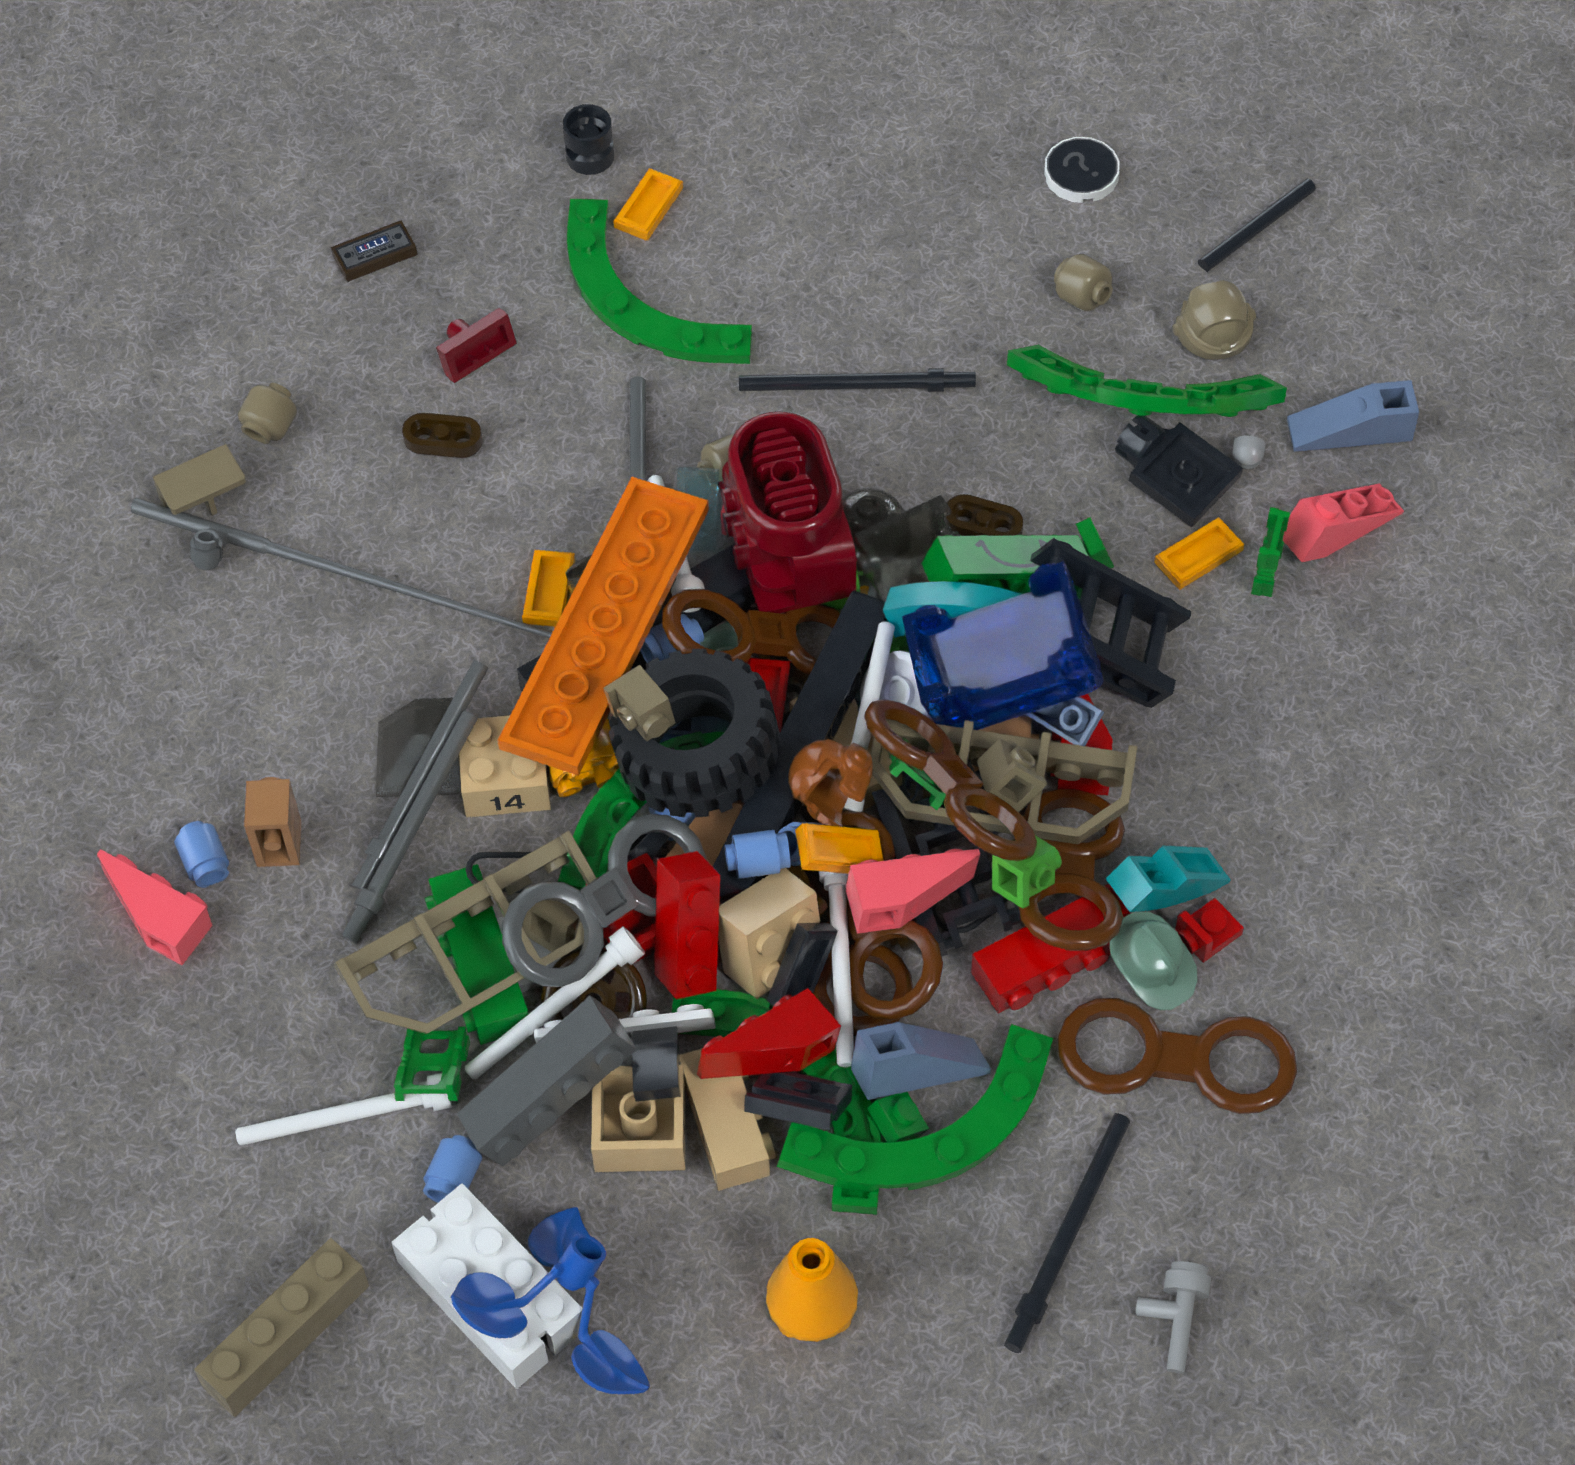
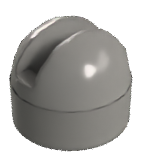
[1232,436,1266,470]

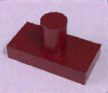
[436,308,517,383]

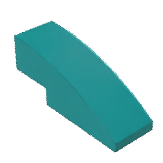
[883,581,1025,642]
[1106,845,1231,912]

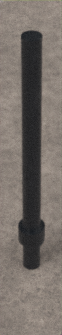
[739,368,976,392]
[1004,1113,1130,1353]

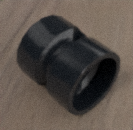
[563,104,614,175]

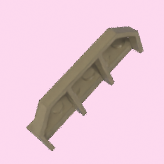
[871,719,1138,844]
[334,830,597,1034]

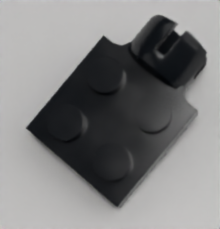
[1115,415,1243,527]

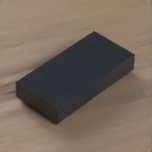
[767,923,838,1006]

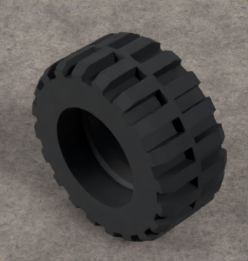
[609,649,780,818]

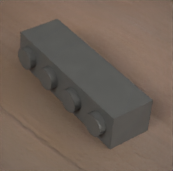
[457,996,637,1166]

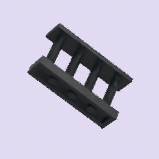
[1011,538,1192,708]

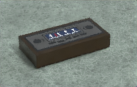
[331,220,418,282]

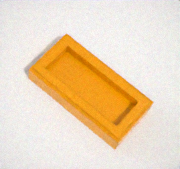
[613,168,683,241]
[1154,517,1244,590]
[522,550,576,627]
[795,823,884,874]

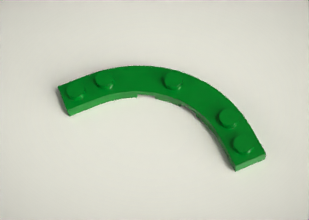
[567,199,752,364]
[1007,344,1287,417]
[557,731,724,890]
[671,989,881,1215]
[777,1024,1053,1192]

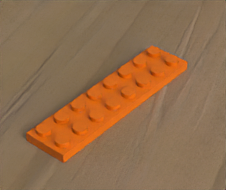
[498,477,709,776]

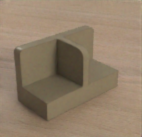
[153,444,246,516]

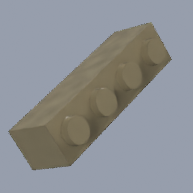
[194,1238,369,1418]

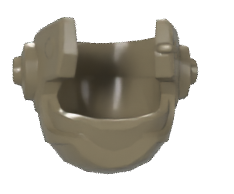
[1172,280,1256,360]

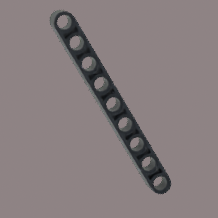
[713,590,888,904]

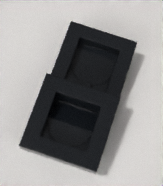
[632,1026,681,1102]

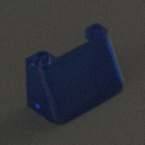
[902,561,1104,730]

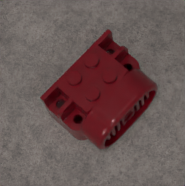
[719,411,856,613]

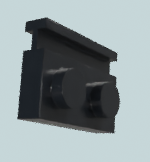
[744,1072,853,1130]

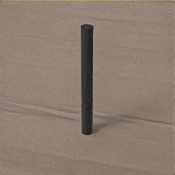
[1198,178,1316,272]

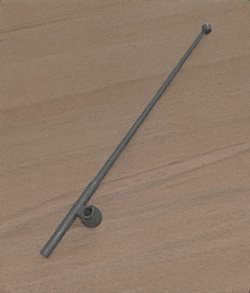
[131,498,552,638]

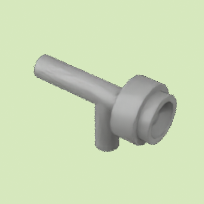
[1136,1261,1211,1374]

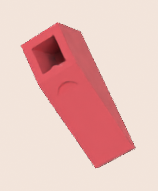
[1283,483,1404,562]
[845,848,980,934]
[97,849,213,965]

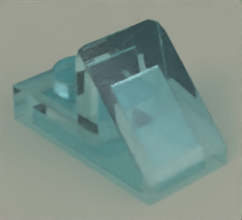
[677,467,720,552]

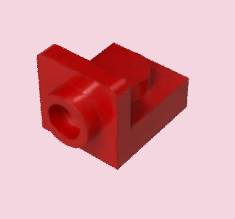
[1175,898,1244,963]

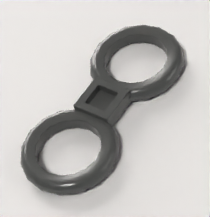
[502,814,707,987]

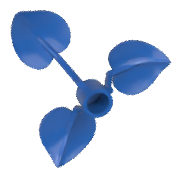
[450,1207,650,1394]

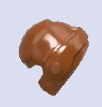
[788,739,873,827]

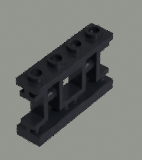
[872,759,1025,956]

